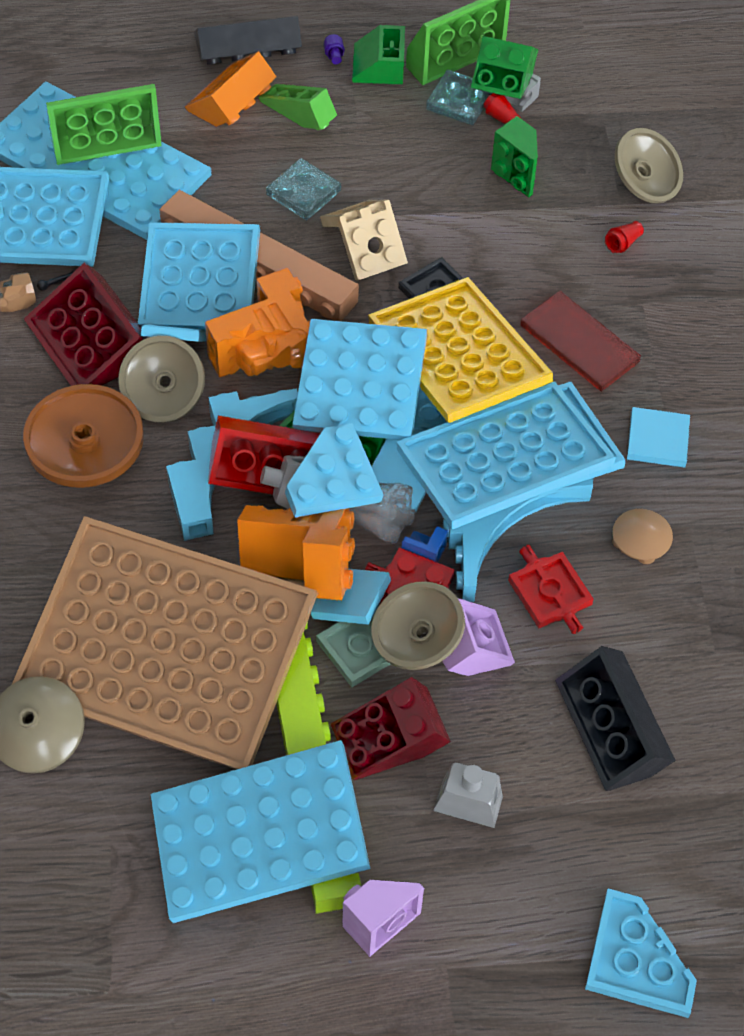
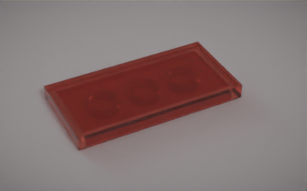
[520,291,641,392]

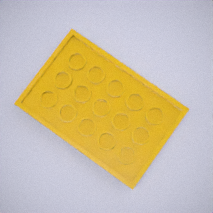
[368,277,553,423]

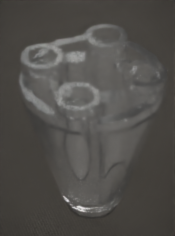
[349,483,415,544]

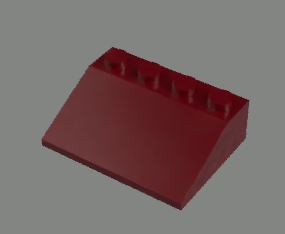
[24,262,148,386]

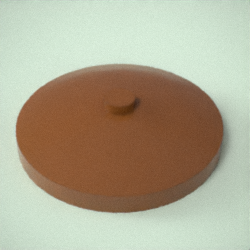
[23,384,144,488]

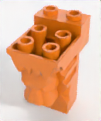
[205,268,310,378]
[237,505,355,601]

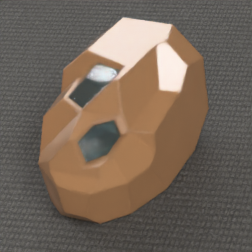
[0,272,36,312]

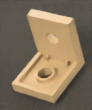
[320,200,408,280]

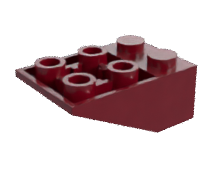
[331,677,451,780]

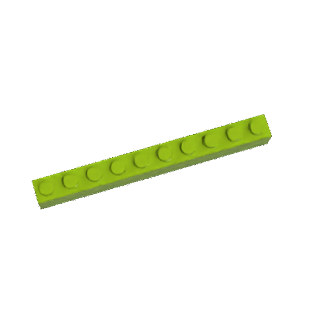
[276,624,361,914]

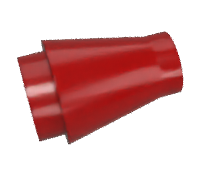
[483,93,521,124]
[605,221,644,253]

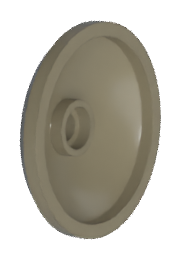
[615,128,683,204]
[119,335,205,423]
[371,582,465,670]
[0,676,85,773]

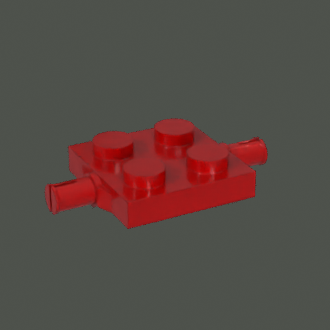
[508,545,594,634]
[365,547,455,605]

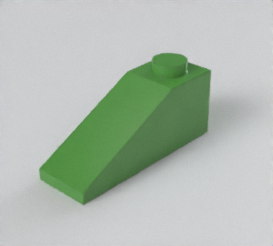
[259,84,337,130]

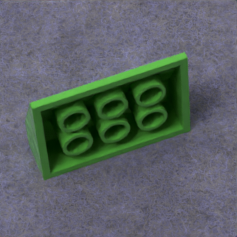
[406,0,510,85]
[46,84,162,165]

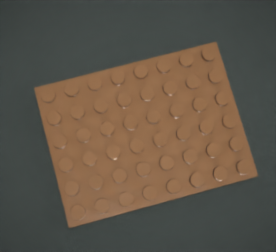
[12,516,318,770]

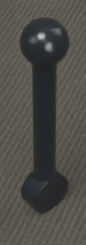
[37,271,75,291]

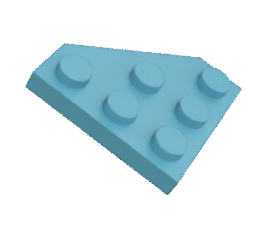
[285,423,383,518]
[585,889,697,1018]

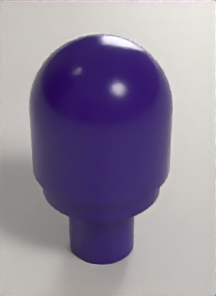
[323,34,345,64]

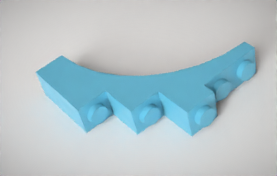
[166,388,298,541]
[443,478,593,602]

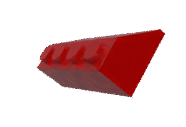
[208,415,321,494]

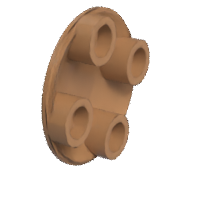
[612,509,673,564]

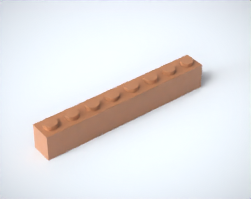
[159,190,359,321]

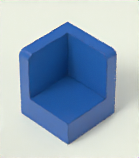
[401,526,448,563]

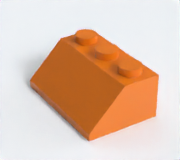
[185,51,277,127]

